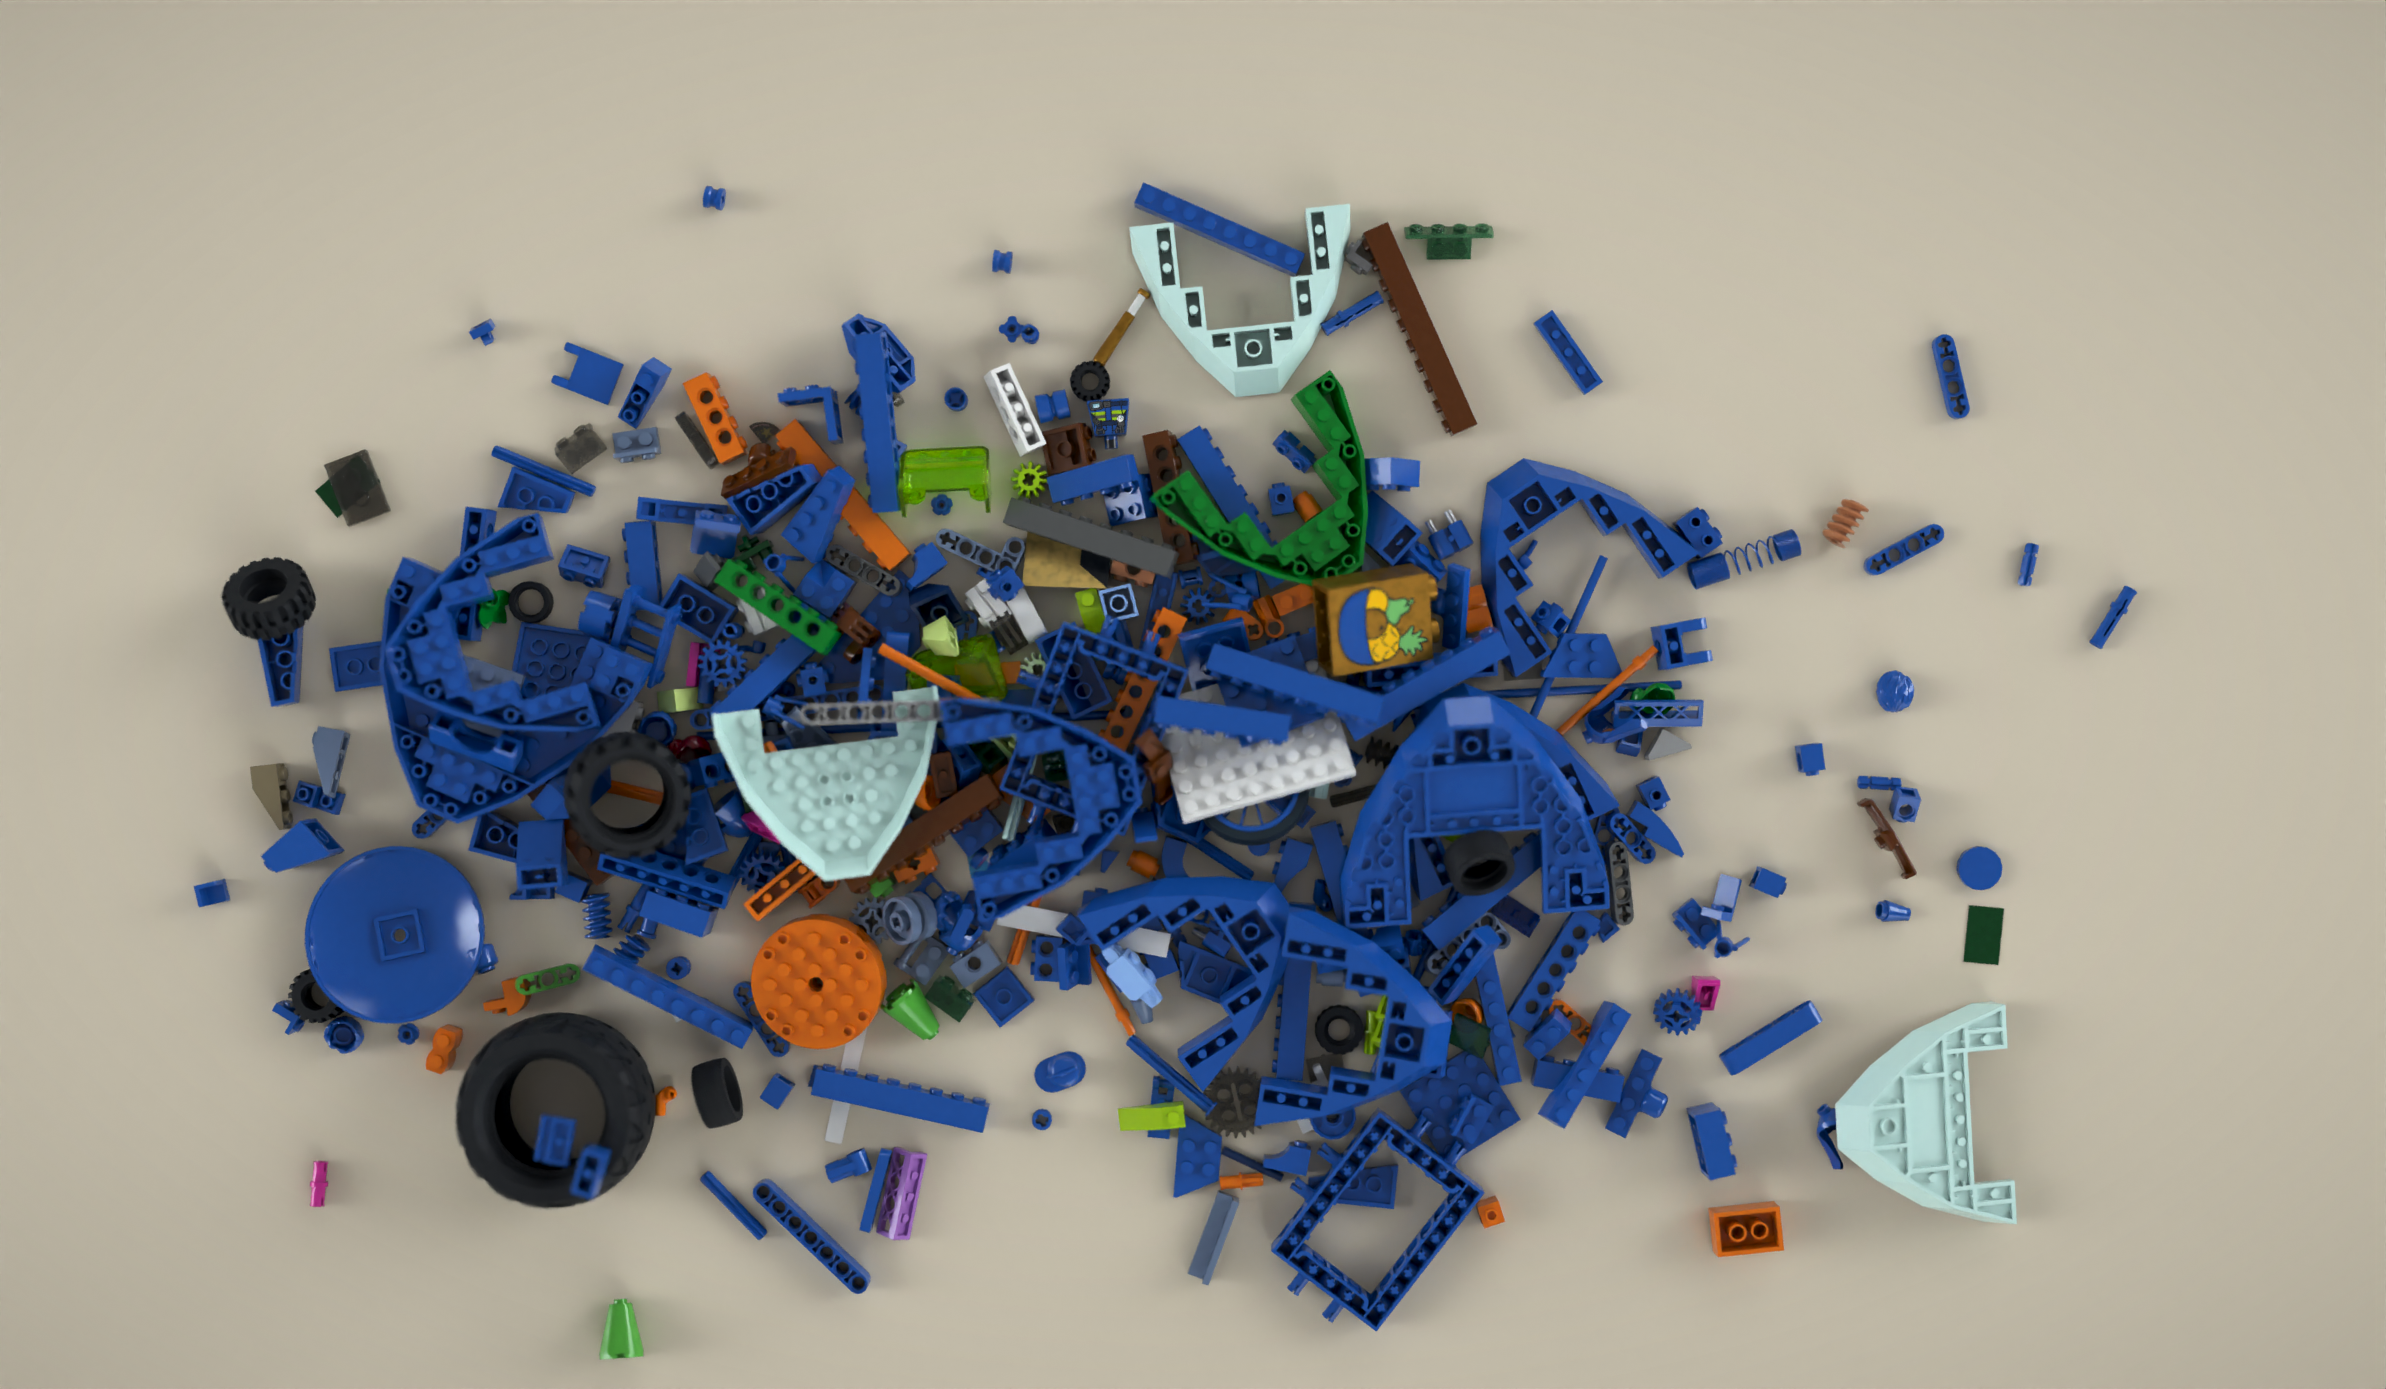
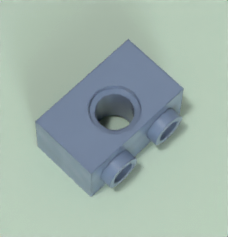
[950,940,1002,988]

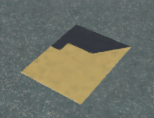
[1022,532,1110,589]

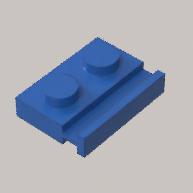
[534,1114,576,1166]

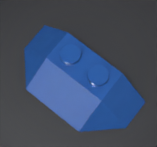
[842,314,916,393]
[530,766,611,821]

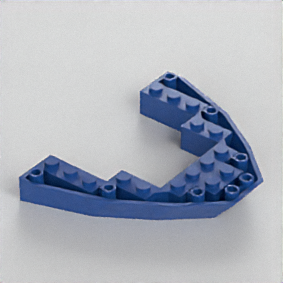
[1480,458,1699,677]
[385,513,602,732]
[1408,683,1620,901]
[940,698,1142,922]
[1077,876,1291,1092]
[1254,907,1452,1126]

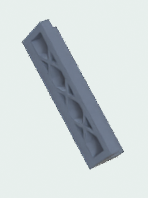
[1188,1190,1239,1285]

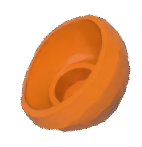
[914,775,941,811]
[1450,998,1484,1033]

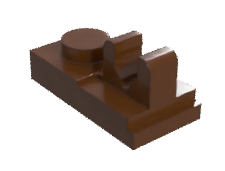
[929,750,958,798]

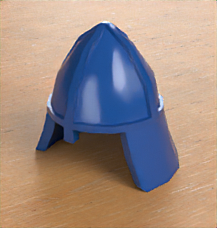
[714,788,752,838]

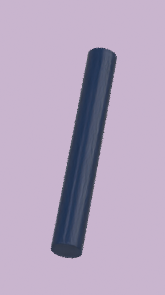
[1221,1146,1284,1182]

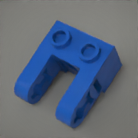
[1651,617,1713,670]

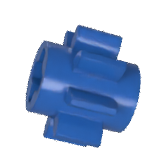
[1402,929,1428,956]

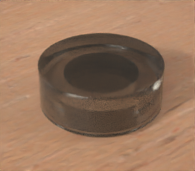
[892,391,905,407]

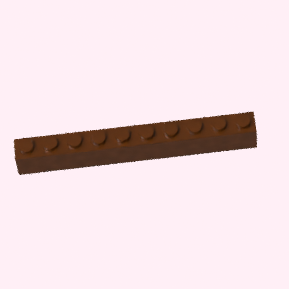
[1361,222,1477,437]

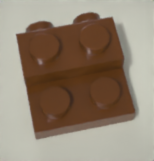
[1041,423,1097,476]

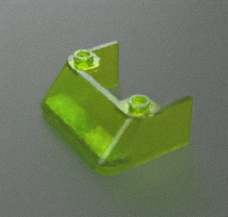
[898,446,992,517]

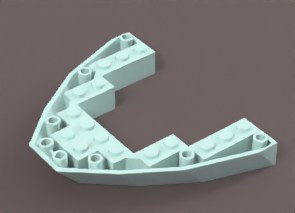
[1129,204,1351,397]

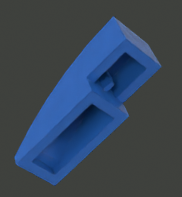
[1626,800,1684,858]

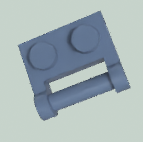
[893,936,949,986]

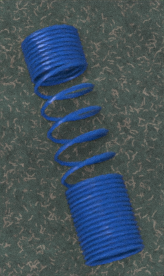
[1687,529,1801,590]

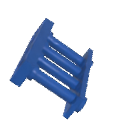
[610,584,682,689]

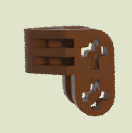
[831,601,881,664]

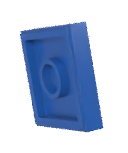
[973,966,1035,1028]

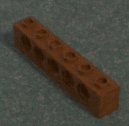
[1142,430,1200,566]

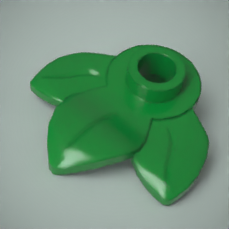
[478,588,510,629]

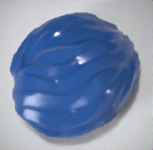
[1876,670,1914,713]
[638,711,677,747]
[934,891,963,933]
[324,1016,364,1054]

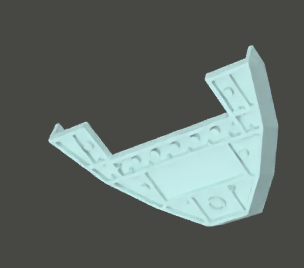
[712,686,939,881]
[1835,1001,2017,1224]

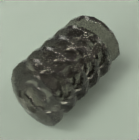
[1364,736,1399,769]

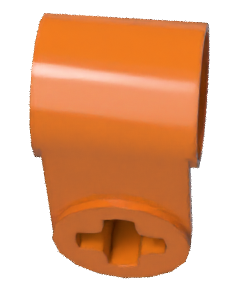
[1222,609,1264,641]
[797,877,841,909]

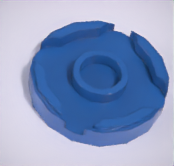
[1956,846,2003,890]

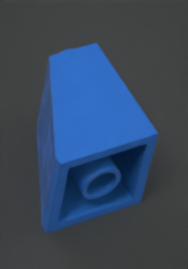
[261,818,345,873]

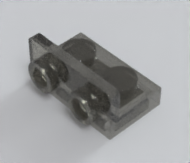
[554,423,607,474]

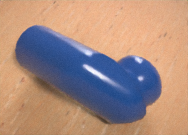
[1313,879,1333,912]

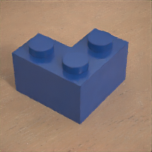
[1365,457,1420,492]

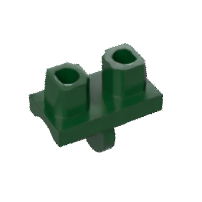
[733,535,774,572]

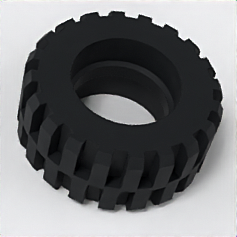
[221,557,316,640]

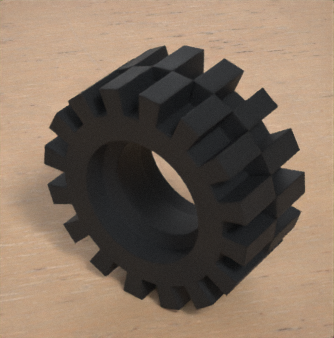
[1070,361,1110,402]

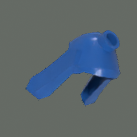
[1582,685,1647,744]
[938,890,984,956]
[1816,1104,1844,1170]

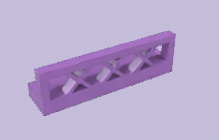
[876,1147,927,1240]

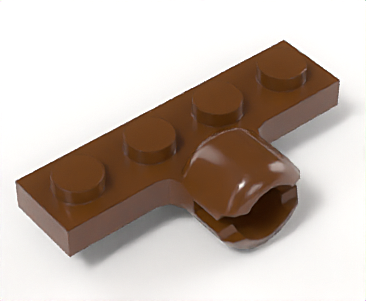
[721,443,797,499]

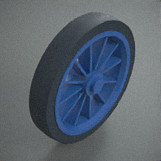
[1202,789,1310,846]

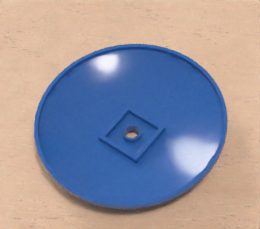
[305,846,485,1024]

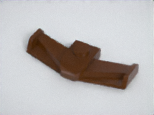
[1134,728,1173,805]
[1857,798,1917,879]

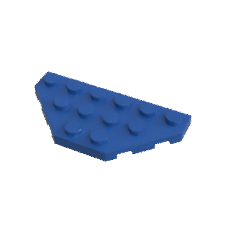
[819,569,921,684]

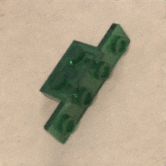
[1404,223,1494,260]

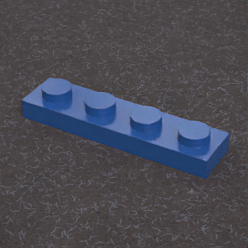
[1533,310,1603,395]

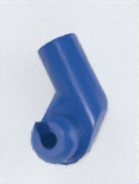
[770,681,795,697]

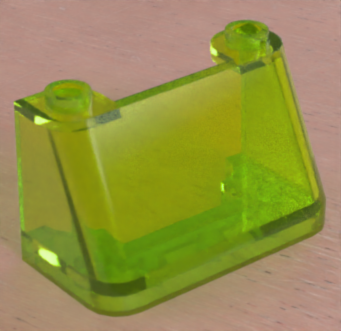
[905,633,1008,714]

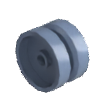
[882,891,937,945]

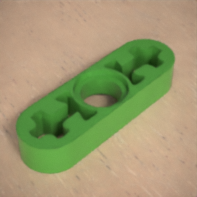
[515,963,580,995]

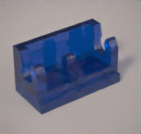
[1490,895,1540,938]

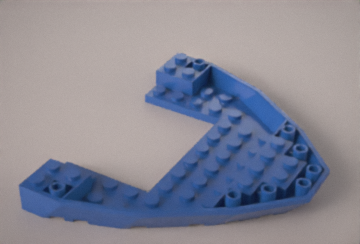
[379,557,653,824]
[1340,695,1610,929]

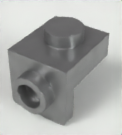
[1344,239,1373,275]

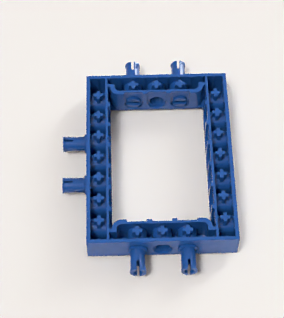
[999,614,1189,837]
[1271,1108,1484,1332]

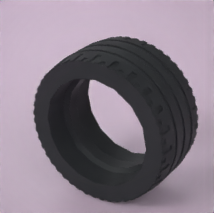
[1444,830,1515,896]
[691,1058,743,1129]

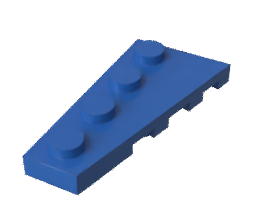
[1308,1164,1398,1209]

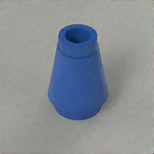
[1875,900,1911,922]

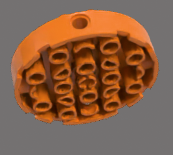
[751,914,887,1049]

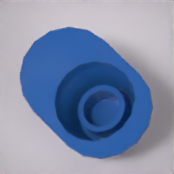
[1034,1051,1086,1093]

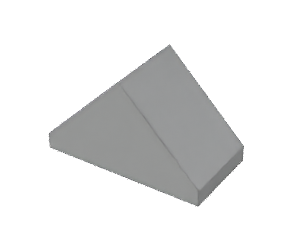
[1644,728,1692,760]

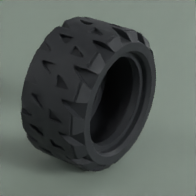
[563,731,691,859]

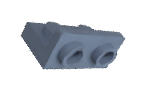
[612,427,661,463]

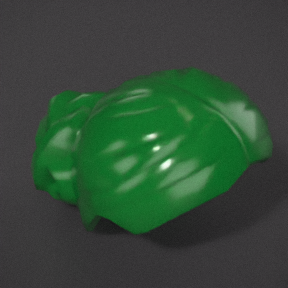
[1629,682,1675,714]

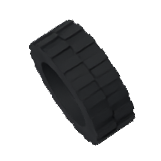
[1315,1005,1364,1055]

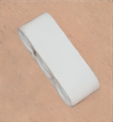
[1006,586,1049,644]

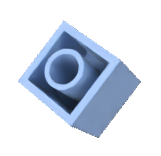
[1098,583,1139,623]

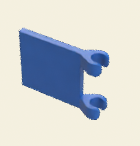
[551,342,624,405]

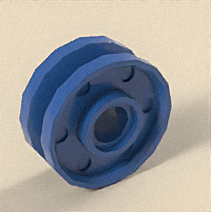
[1309,1109,1356,1140]

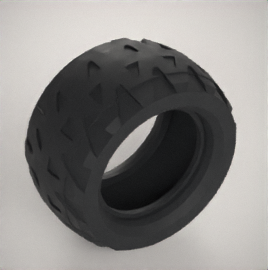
[456,1012,656,1208]

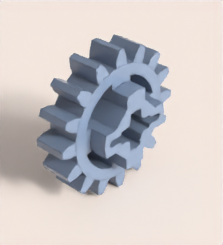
[849,897,890,944]

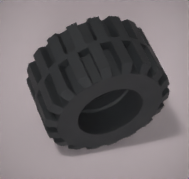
[288,969,344,1023]

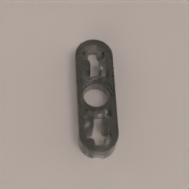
[675,411,720,470]

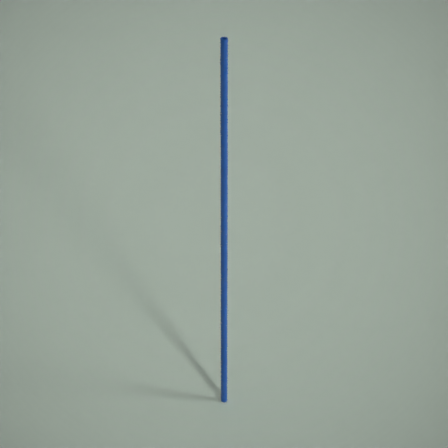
[1370,555,1608,1073]

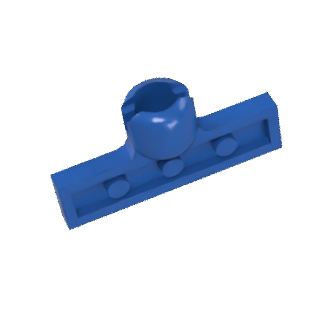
[1430,563,1471,650]
[1605,1049,1668,1138]

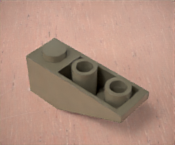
[250,763,293,830]

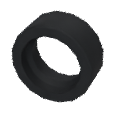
[508,581,554,623]

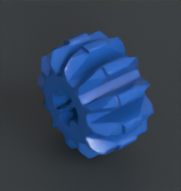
[1180,587,1217,625]

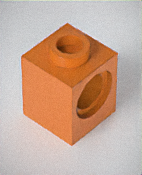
[1476,1196,1505,1229]

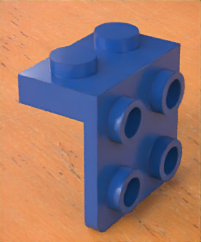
[1103,473,1158,526]
[690,510,741,559]
[1394,541,1447,584]

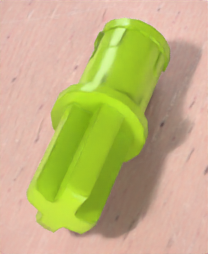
[1364,1010,1378,1055]

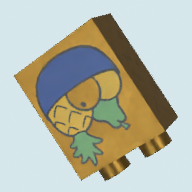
[1312,563,1440,677]

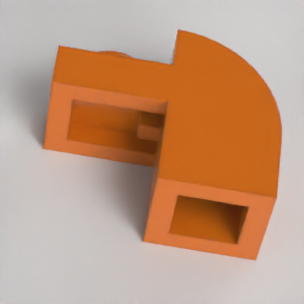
[483,977,531,1016]

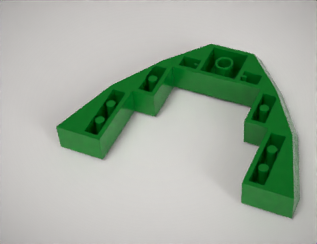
[1150,370,1368,586]

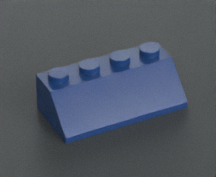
[1035,621,1113,720]

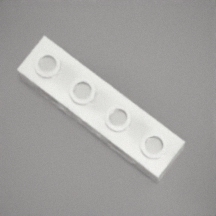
[984,363,1047,457]

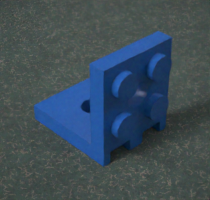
[778,385,844,445]

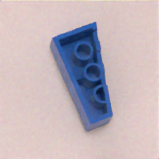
[726,464,822,535]
[781,465,856,564]
[258,625,304,707]
[468,810,518,863]

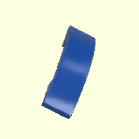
[636,497,728,525]

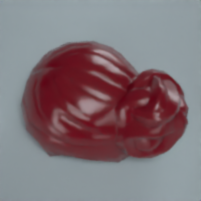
[668,735,712,763]

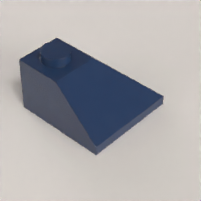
[908,583,969,628]

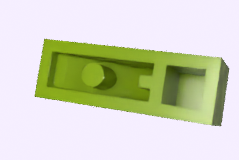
[1075,588,1105,659]
[1118,1101,1186,1131]

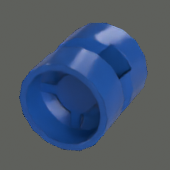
[1035,389,1071,424]
[1225,571,1261,603]

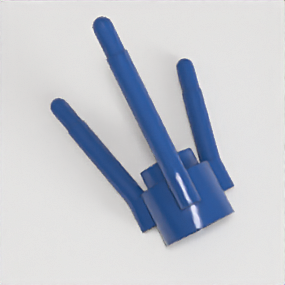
[763,553,805,593]
[1201,572,1253,612]
[762,694,808,730]
[1714,919,1750,958]

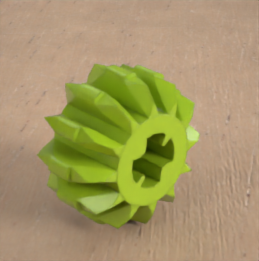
[1011,461,1048,499]

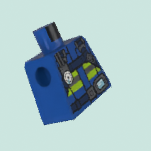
[1087,398,1130,450]

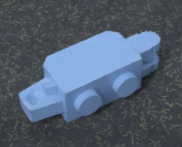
[1101,942,1163,1008]

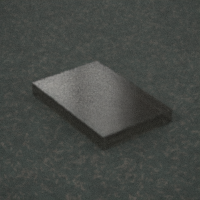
[324,449,391,527]

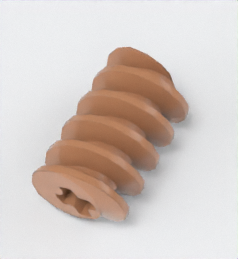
[1822,499,1869,548]

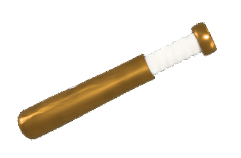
[1093,288,1150,366]

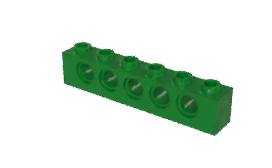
[714,559,842,655]

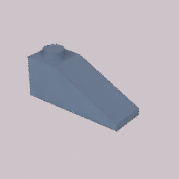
[312,726,350,798]

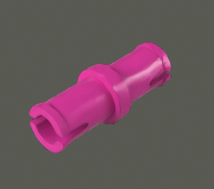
[310,1161,328,1207]

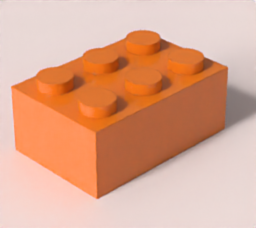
[1708,1201,1784,1257]

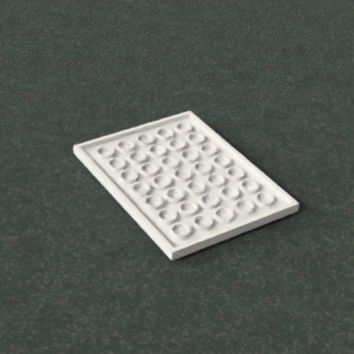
[1161,658,1356,824]

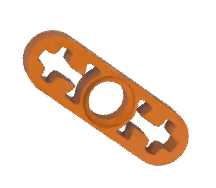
[1547,999,1592,1045]

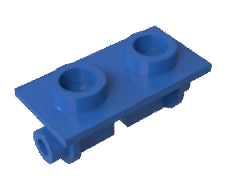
[1272,430,1317,473]

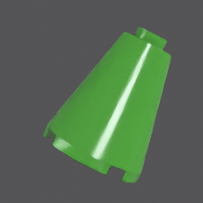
[881,979,940,1040]
[599,1299,644,1360]

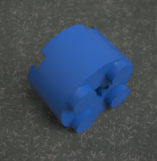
[578,591,622,641]

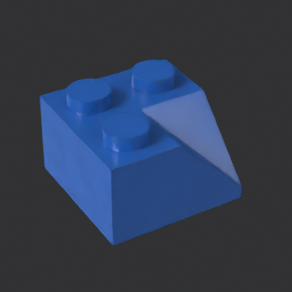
[793,559,858,618]

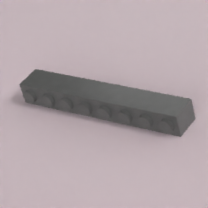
[1003,496,1179,579]

